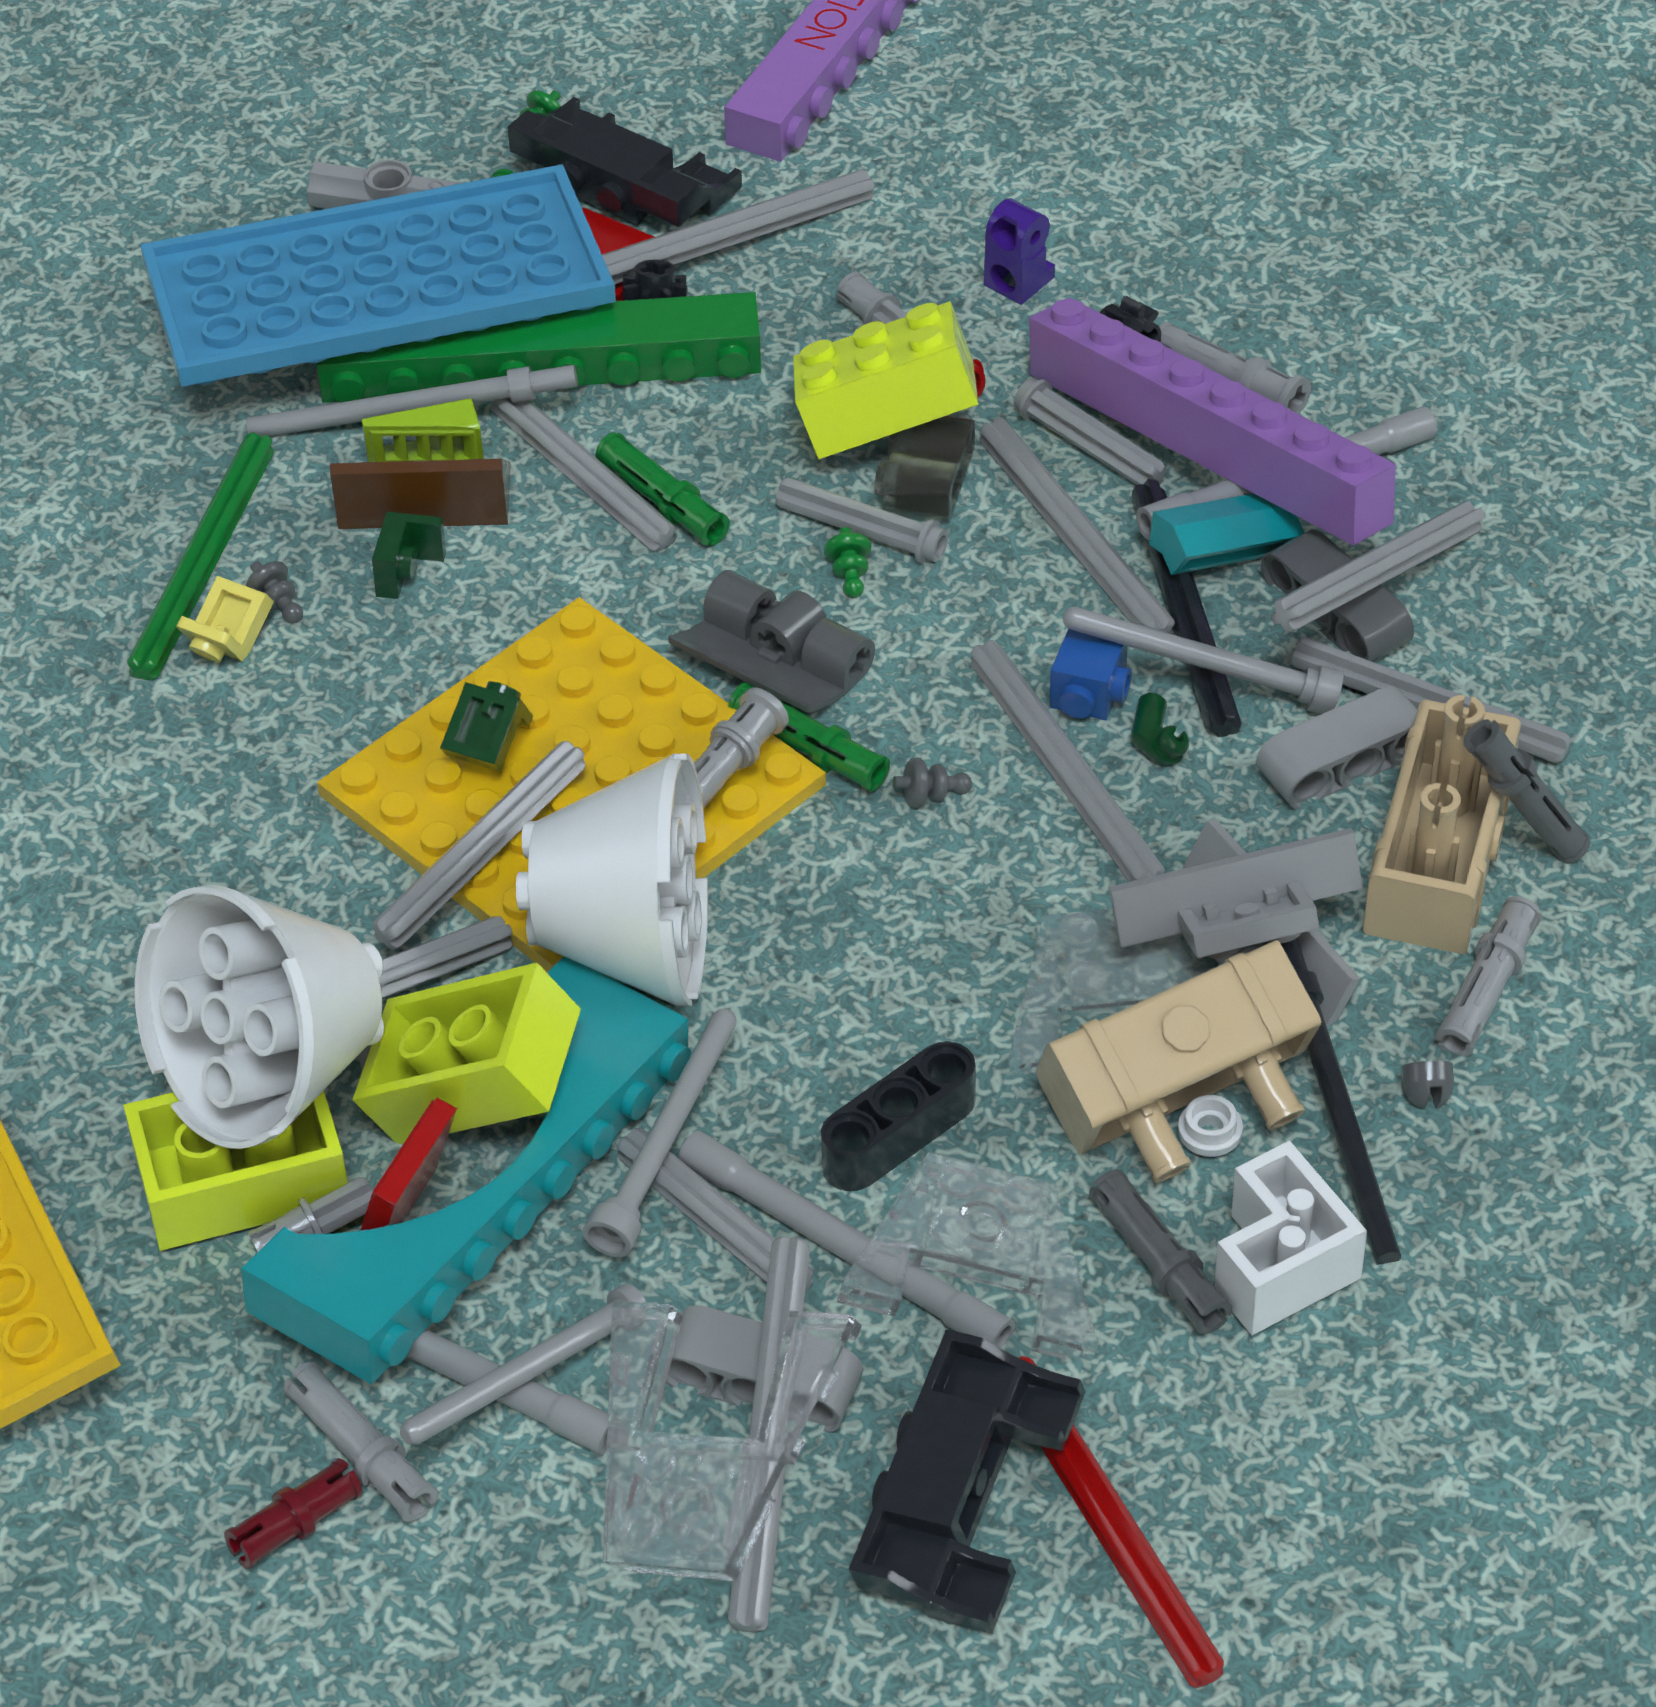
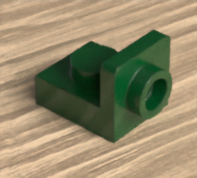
[372,511,446,599]
[440,681,533,772]

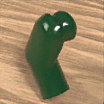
[1131,693,1189,766]

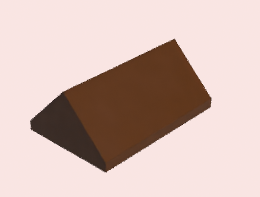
[330,458,511,529]

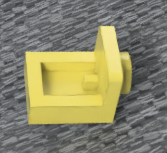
[176,576,274,663]

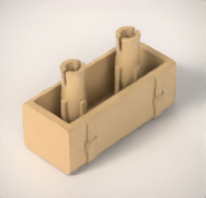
[1363,695,1521,955]
[1036,940,1321,1183]

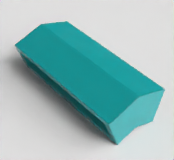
[1149,493,1305,575]

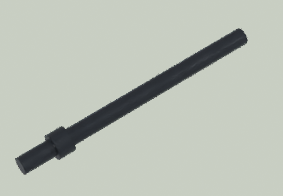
[1280,938,1401,1265]

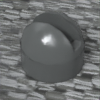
[1401,1061,1454,1108]

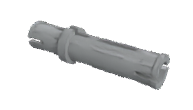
[1434,896,1542,1057]
[283,1362,438,1522]

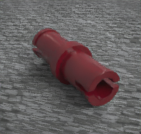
[224,1458,362,1569]

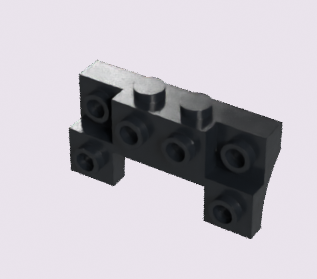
[507,97,742,227]
[849,1329,1085,1634]

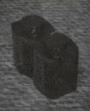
[874,416,975,523]

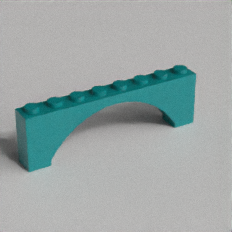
[241,957,691,1385]

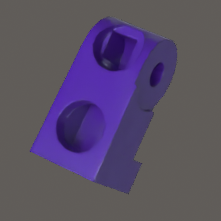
[983,198,1055,305]

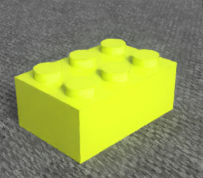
[793,301,979,460]
[352,962,581,1144]
[123,1091,348,1251]

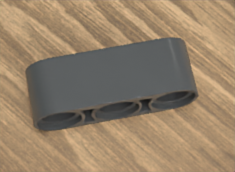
[1261,529,1414,662]

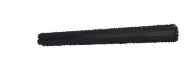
[1132,479,1242,737]

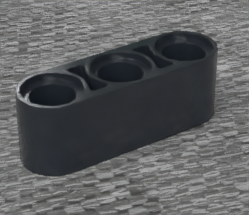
[821,1041,976,1192]

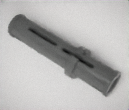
[1464,719,1590,863]
[1089,1169,1232,1334]

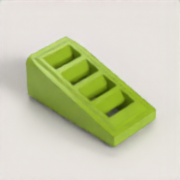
[362,398,484,462]

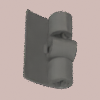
[668,570,875,713]

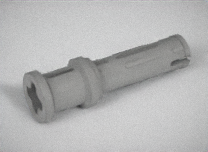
[1159,321,1311,414]
[694,687,789,809]

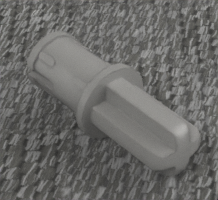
[836,272,907,325]
[248,1177,373,1252]

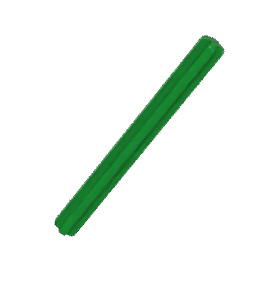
[127,432,274,681]

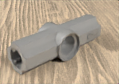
[307,160,461,209]

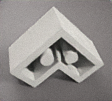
[1214,1140,1367,1335]

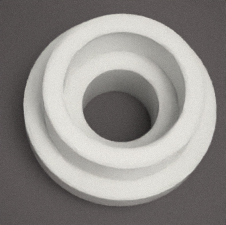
[1178,1095,1243,1157]

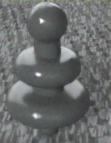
[246,561,303,624]
[893,757,972,808]

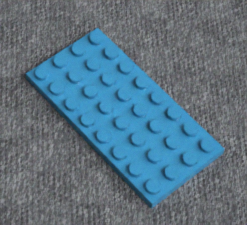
[140,164,616,387]

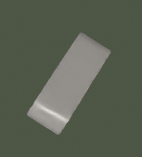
[1256,686,1418,809]
[657,1305,864,1433]

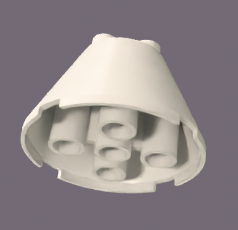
[516,754,708,1006]
[135,885,384,1149]

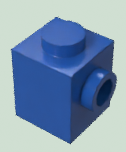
[1050,629,1132,721]

